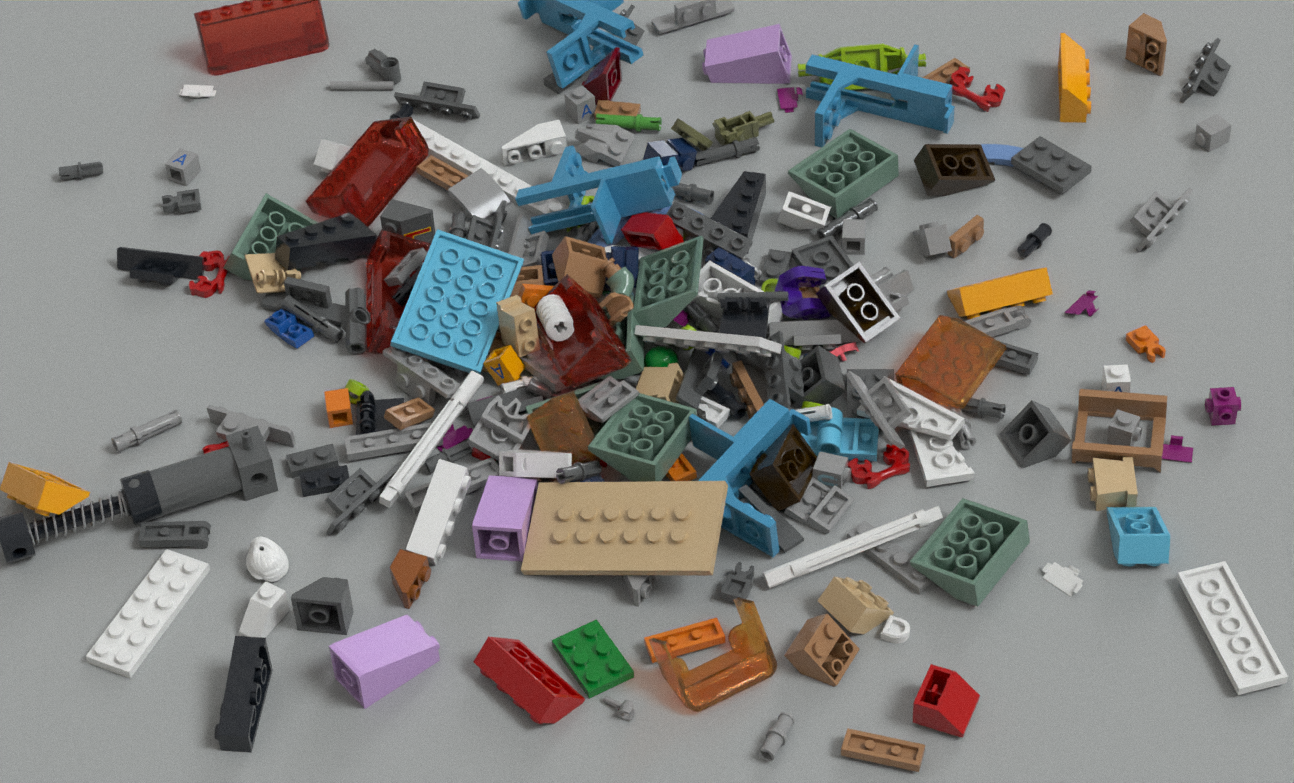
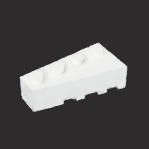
[685,261,783,333]
[406,459,471,565]

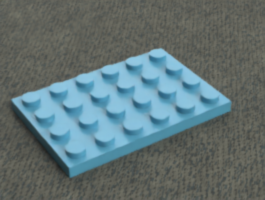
[390,229,524,374]

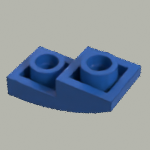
[264,309,314,349]

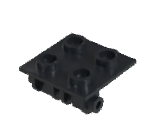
[720,297,770,339]
[356,391,404,435]

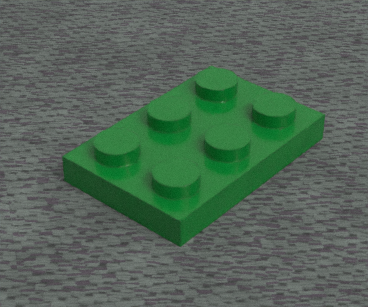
[552,619,634,699]

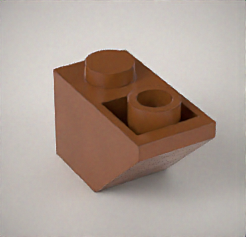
[390,549,431,609]

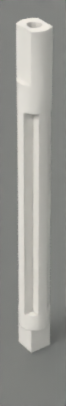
[379,371,484,508]
[763,506,943,589]

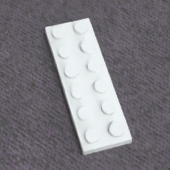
[634,325,782,357]
[86,549,210,679]
[1177,561,1288,695]

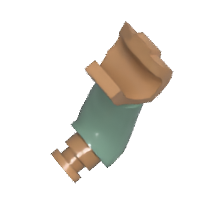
[599,258,634,326]

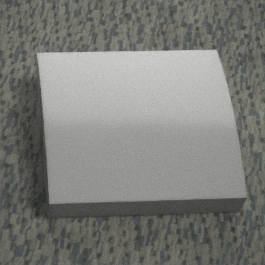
[448,168,511,220]
[574,376,639,422]
[784,477,855,533]

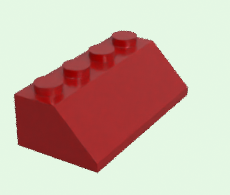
[473,636,585,724]

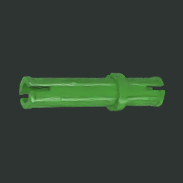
[596,113,662,132]

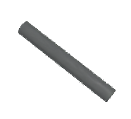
[718,291,789,302]

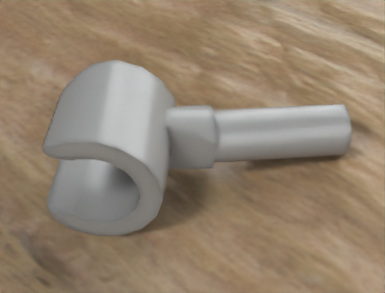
[603,696,635,721]

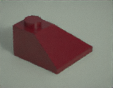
[581,47,622,105]

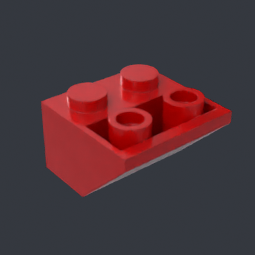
[621,212,684,250]
[912,664,980,738]

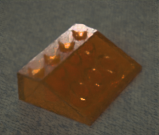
[895,315,1006,409]

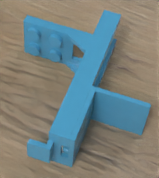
[518,0,644,88]
[806,44,955,148]
[515,145,682,245]
[688,399,811,558]

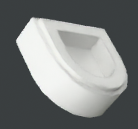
[881,615,910,644]

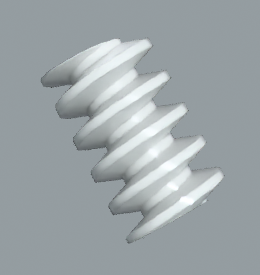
[536,294,574,341]

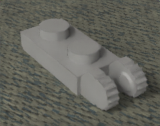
[963,305,1032,343]

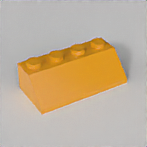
[1058,33,1091,123]
[947,267,1053,320]
[0,462,90,516]

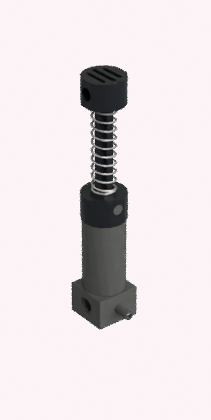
[0,426,278,564]

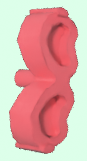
[829,342,859,361]

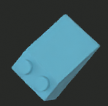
[1106,507,1170,566]

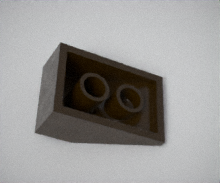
[914,144,995,196]
[816,262,900,344]
[749,424,817,511]

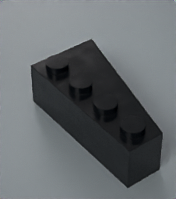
[710,171,766,254]
[275,213,377,270]
[214,636,273,753]

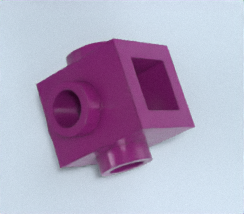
[1205,387,1241,426]

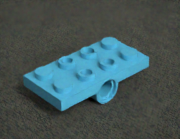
[800,407,879,462]

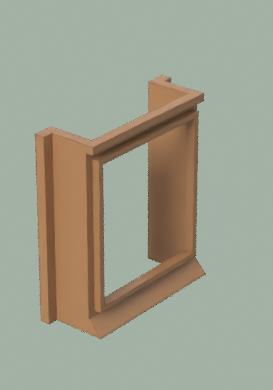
[1072,389,1168,473]

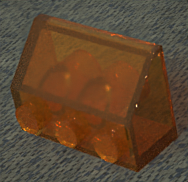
[527,391,601,481]

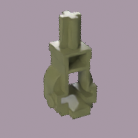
[712,111,775,146]

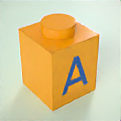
[483,345,525,386]

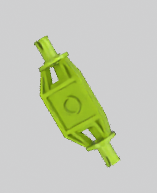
[797,43,926,90]

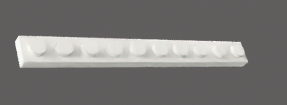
[397,119,568,216]

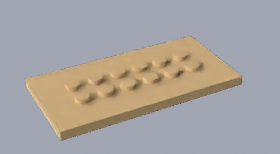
[521,481,728,576]

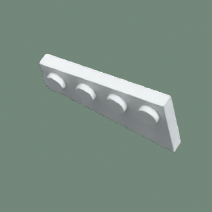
[857,376,965,441]
[908,429,975,487]

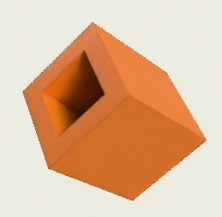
[324,388,353,428]

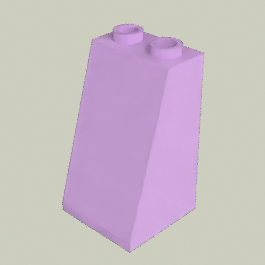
[702,24,792,84]
[472,475,538,562]
[329,615,440,709]

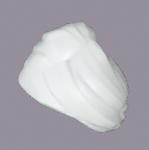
[246,536,289,582]

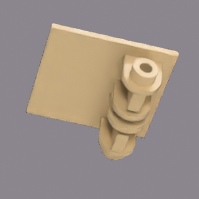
[245,253,301,293]

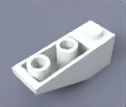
[501,120,567,166]
[499,449,572,478]

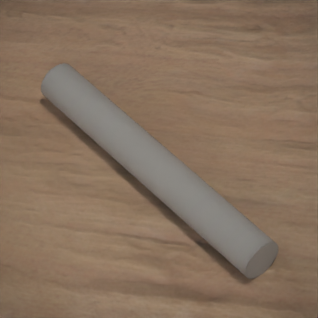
[330,81,394,90]

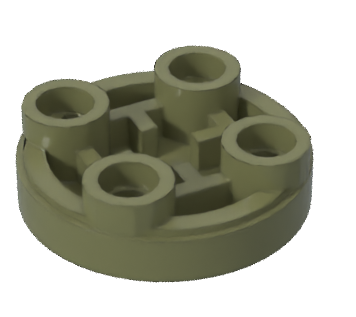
[671,118,713,151]

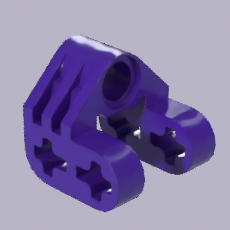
[774,266,832,320]

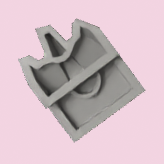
[575,124,636,167]
[466,395,531,461]

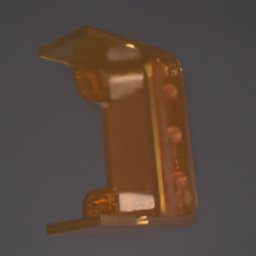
[649,597,777,712]

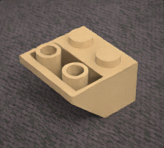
[818,577,894,634]

